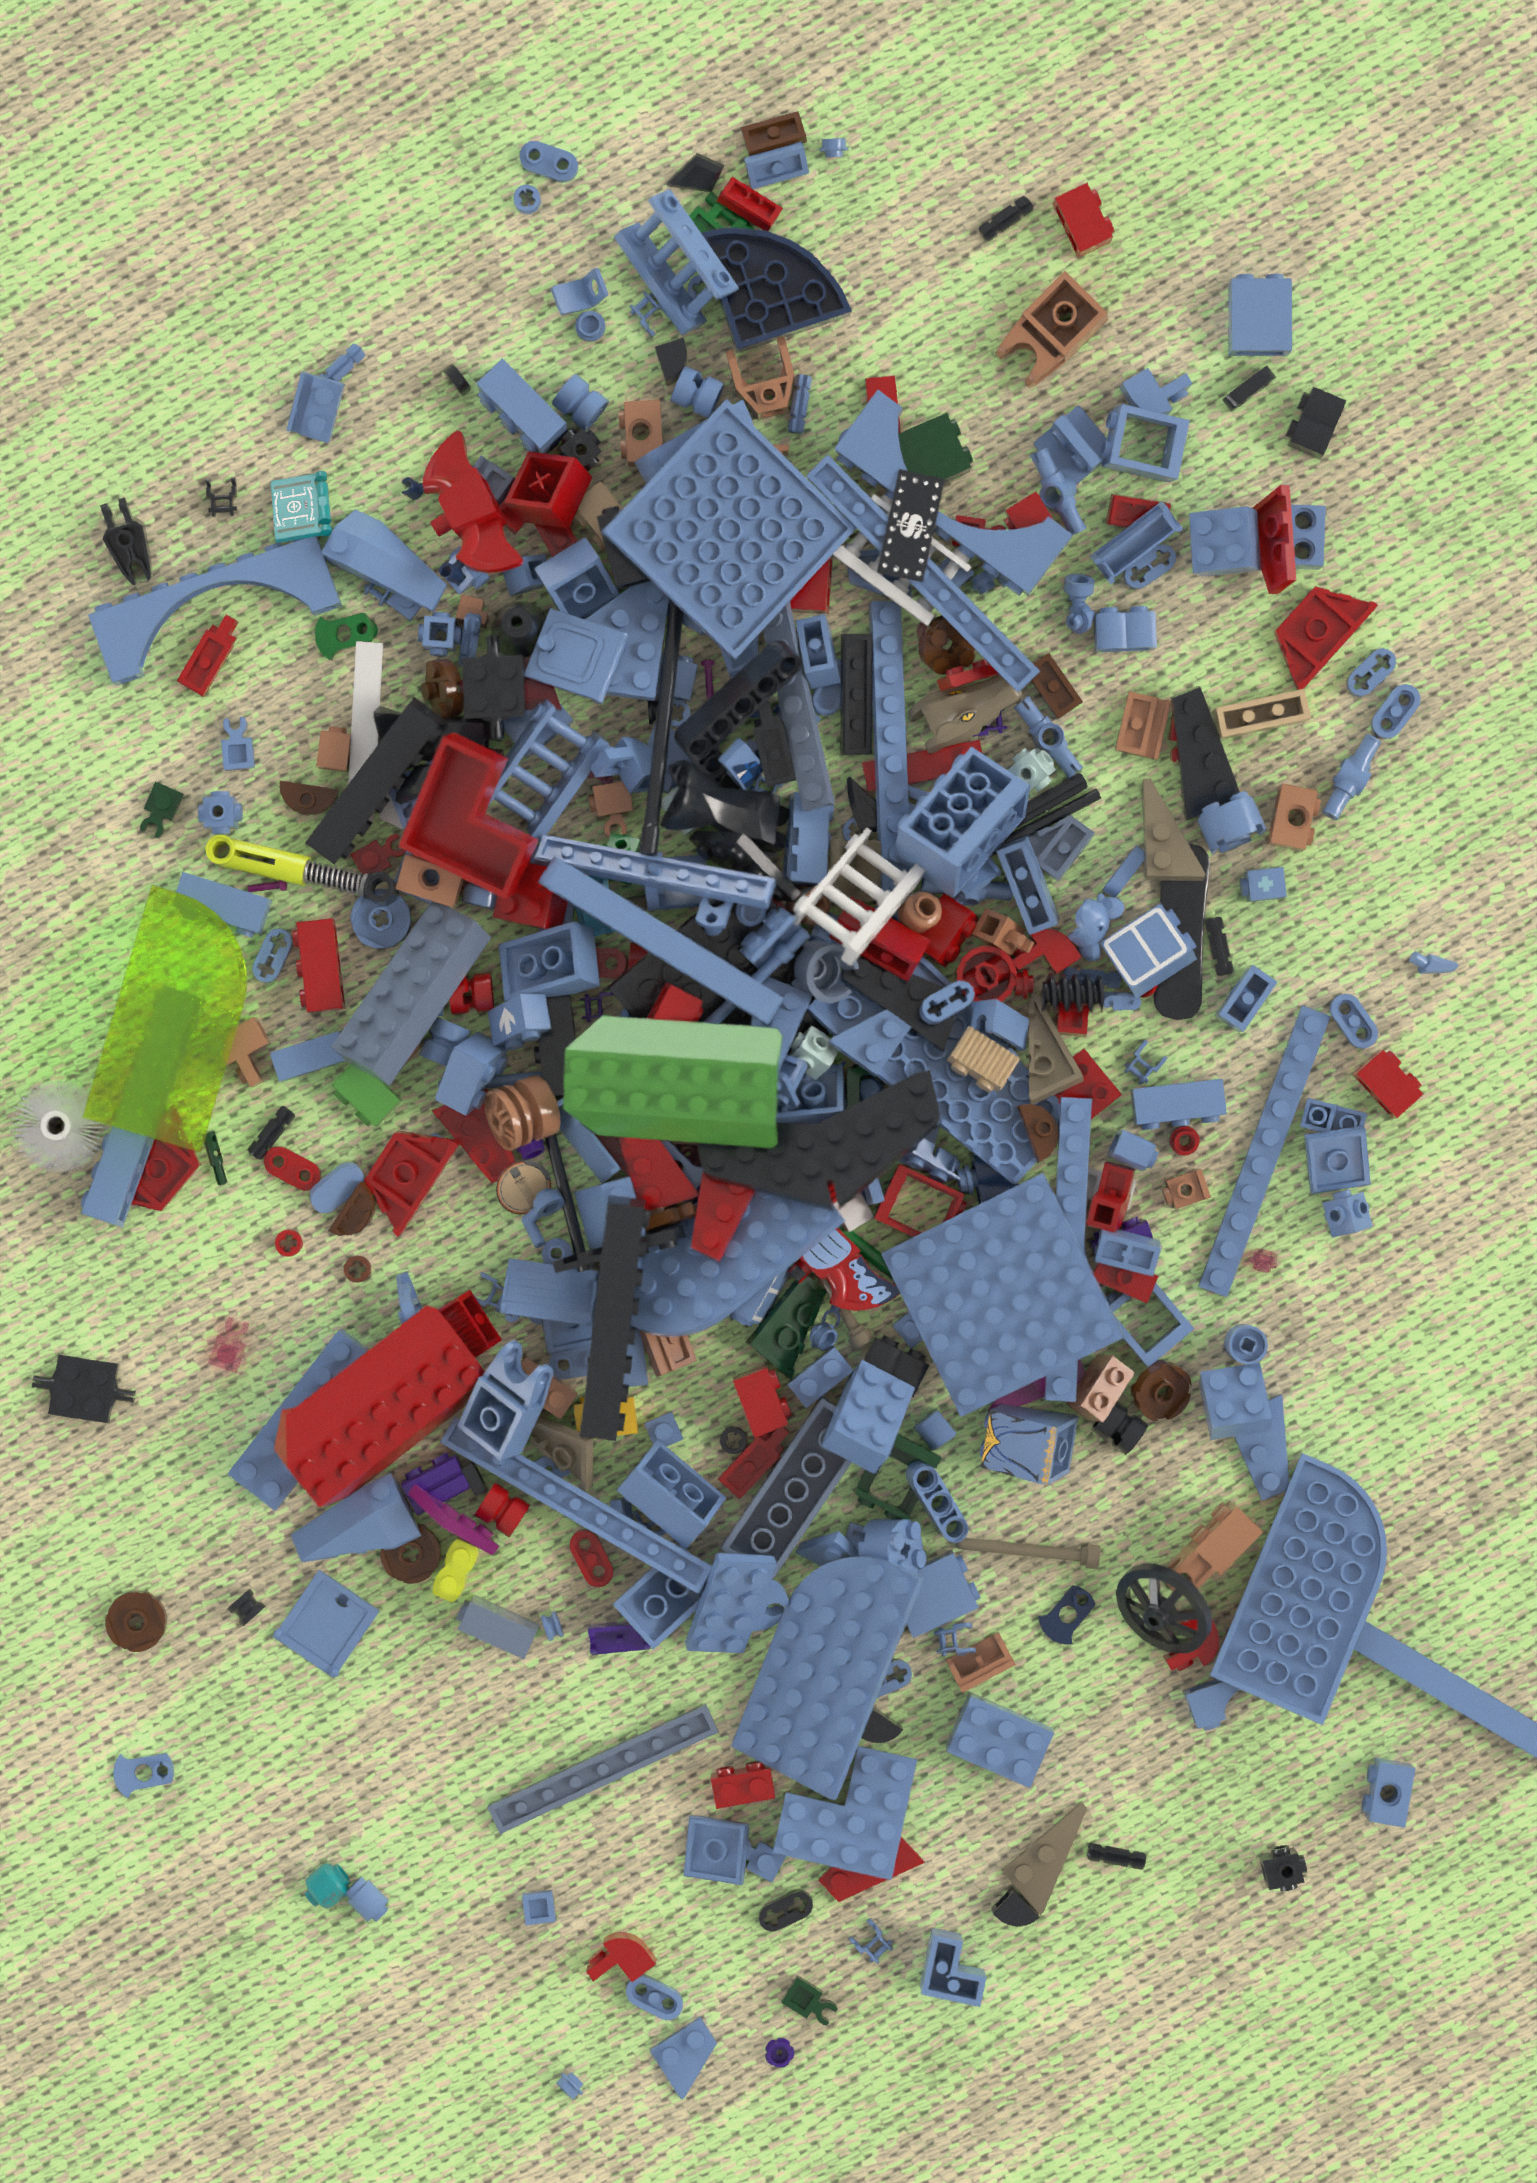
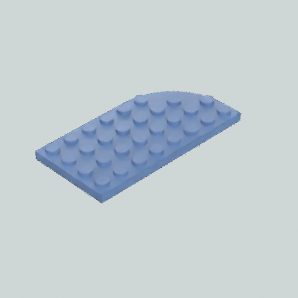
[597,1191,846,1337]
[1209,1453,1387,1725]
[731,1556,924,1800]

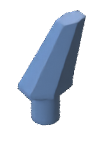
[1409,951,1459,974]

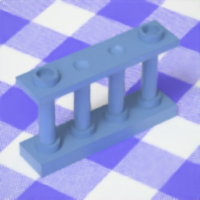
[614,189,739,335]
[489,699,610,842]

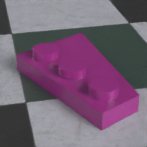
[408,1484,500,1556]

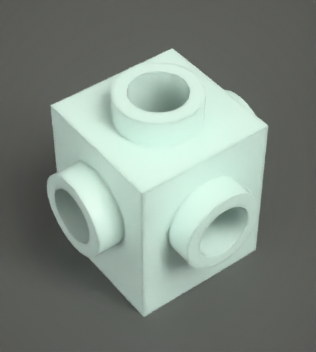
[1008,747,1056,792]
[789,1026,838,1080]

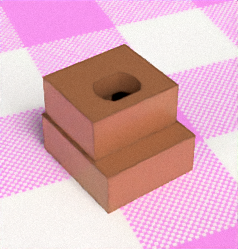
[456,595,489,629]

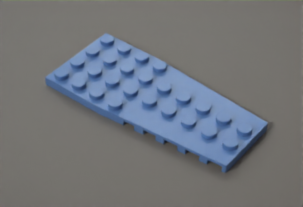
[806,956,1060,1184]

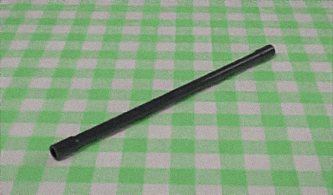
[639,599,684,857]

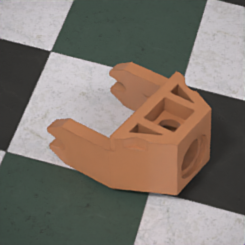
[726,336,794,420]

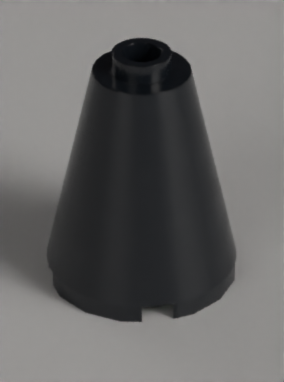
[491,601,547,658]

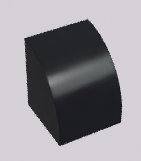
[655,338,687,386]
[861,1706,903,1743]
[991,1887,1040,1927]

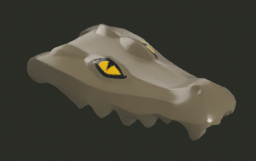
[908,674,1022,754]

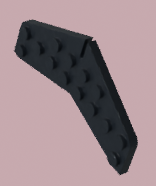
[697,1070,941,1211]

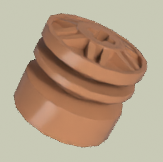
[484,1075,561,1151]

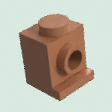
[1162,1169,1211,1209]

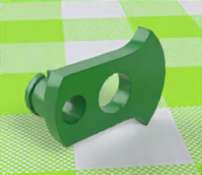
[315,613,378,661]

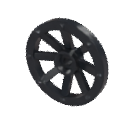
[1116,1563,1212,1654]

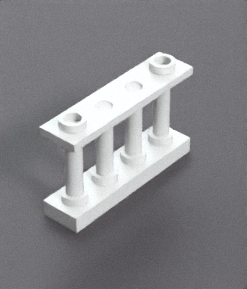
[832,494,971,627]
[792,828,925,966]

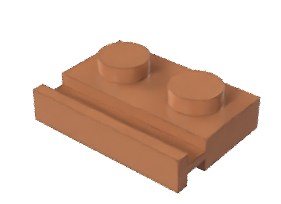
[1115,691,1171,760]
[639,1330,697,1377]

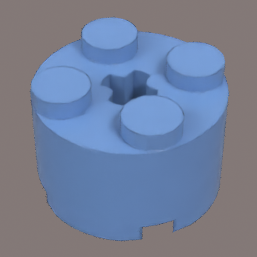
[1197,791,1267,854]
[858,1519,927,1573]

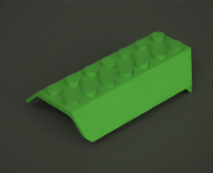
[563,1014,782,1148]

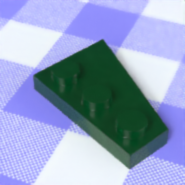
[746,1276,826,1380]

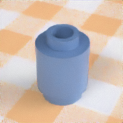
[346,1876,389,1922]

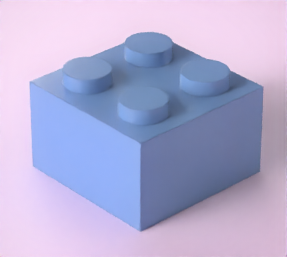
[1189,506,1261,577]
[534,537,620,619]
[1199,1362,1272,1440]

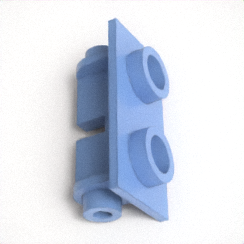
[902,1138,960,1183]

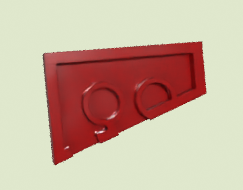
[431,1089,516,1184]
[818,1836,925,1902]

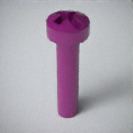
[701,659,714,699]
[247,880,287,893]

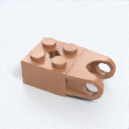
[995,271,1108,388]
[1166,1501,1263,1596]

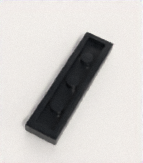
[840,634,873,755]

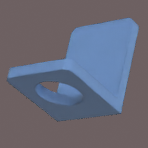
[551,268,608,315]

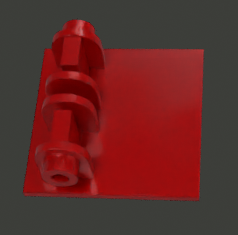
[1055,1048,1122,1119]

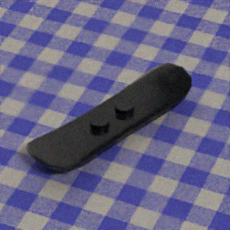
[1153,843,1210,1020]

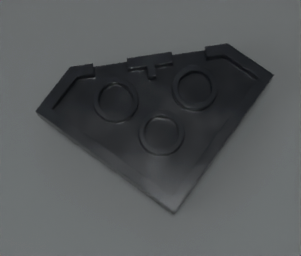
[689,830,801,902]

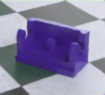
[588,1621,652,1655]

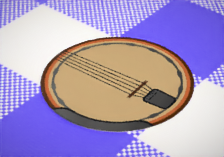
[496,1160,551,1214]

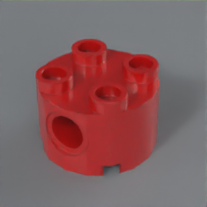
[955,946,1017,1002]

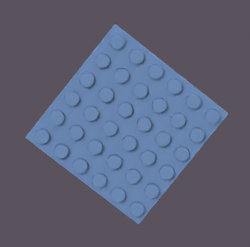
[602,399,856,660]
[881,1173,1125,1417]

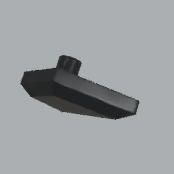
[667,153,724,192]
[395,764,431,805]

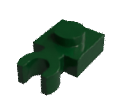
[140,781,184,838]
[781,1975,838,2026]

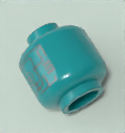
[305,1863,351,1909]

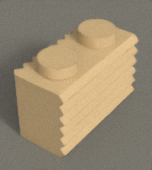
[946,1026,1020,1093]

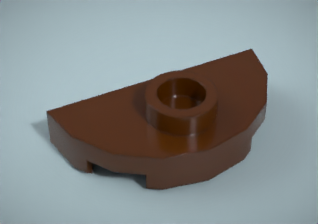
[279,780,340,815]
[1017,1104,1059,1163]
[328,1181,375,1236]

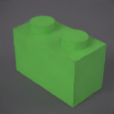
[332,1065,402,1126]

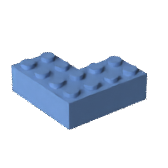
[773,1746,917,1880]

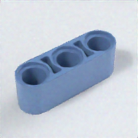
[906,1460,969,1543]

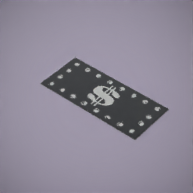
[877,469,945,582]

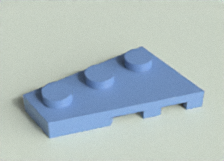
[1234,1394,1289,1501]

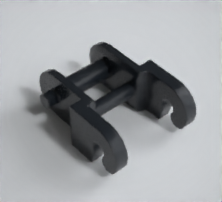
[206,477,237,517]

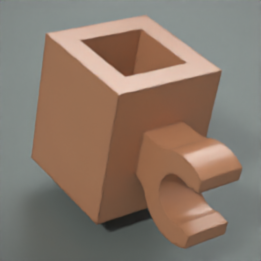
[316,726,351,773]
[588,781,634,838]
[972,908,1034,956]

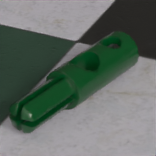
[202,1131,227,1186]

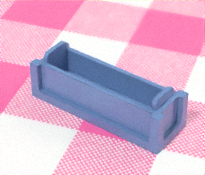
[1090,501,1183,584]

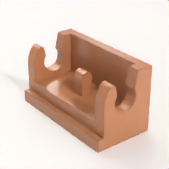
[946,1632,1016,1693]

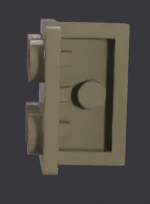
[830,840,881,904]

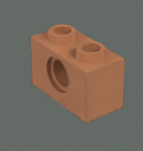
[619,400,663,467]
[1267,783,1321,852]
[395,852,465,907]
[1066,1354,1135,1423]

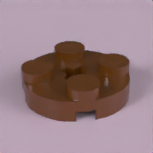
[918,615,975,675]
[421,659,464,719]
[1130,1359,1192,1421]
[380,1524,441,1584]
[105,1591,167,1652]

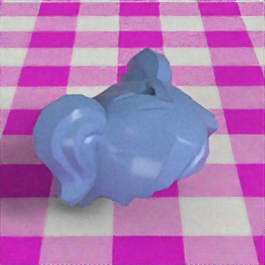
[1067,893,1124,961]

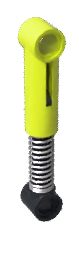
[205,834,399,906]

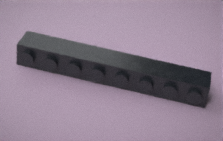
[580,1195,651,1441]

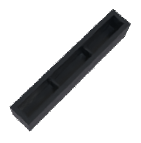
[305,697,443,864]

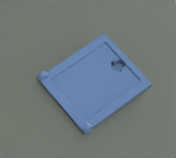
[525,608,629,704]
[272,1569,380,1679]

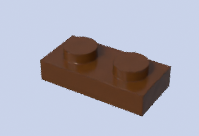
[741,111,807,156]
[1031,653,1083,720]

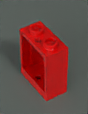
[874,1164,967,1237]

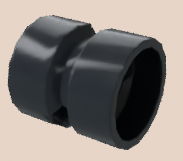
[1091,1401,1148,1455]

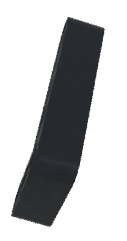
[674,640,801,789]

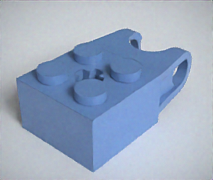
[457,1340,553,1461]

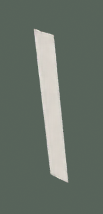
[348,641,383,821]

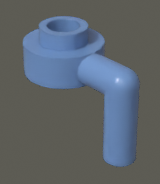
[522,1188,565,1248]

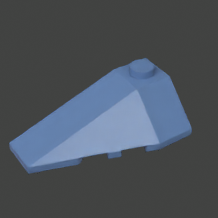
[321,509,447,612]
[776,1064,847,1124]
[291,1473,422,1562]

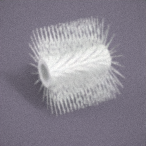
[11,1080,109,1172]

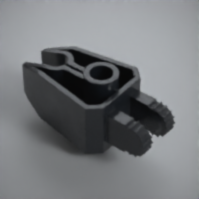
[100,497,152,585]

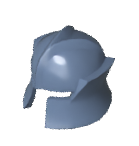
[791,940,859,1003]

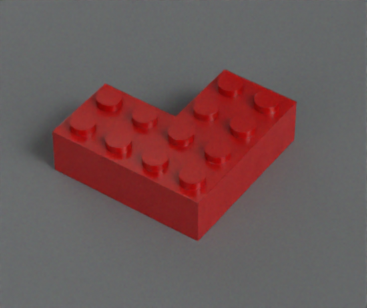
[398,732,539,899]

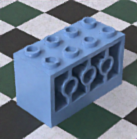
[895,747,1030,898]

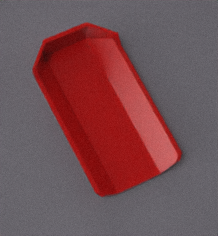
[274,1305,485,1508]

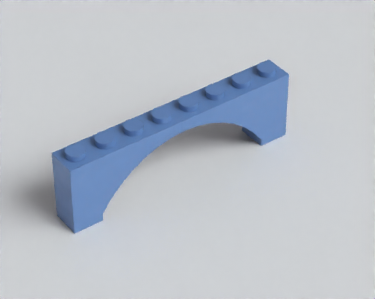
[834,390,1072,596]
[88,536,342,686]

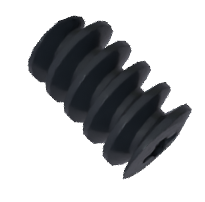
[1041,973,1104,1013]

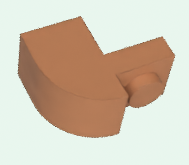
[222,1017,271,1087]

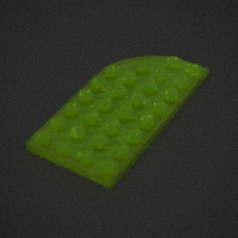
[82,885,247,1152]

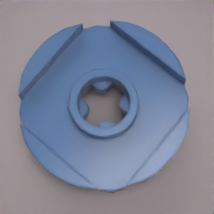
[350,889,412,949]

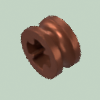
[343,1255,372,1283]

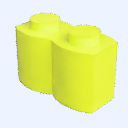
[433,1537,480,1603]

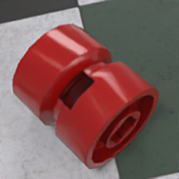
[449,972,494,1015]
[474,1482,530,1538]

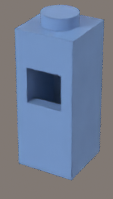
[270,1031,346,1082]

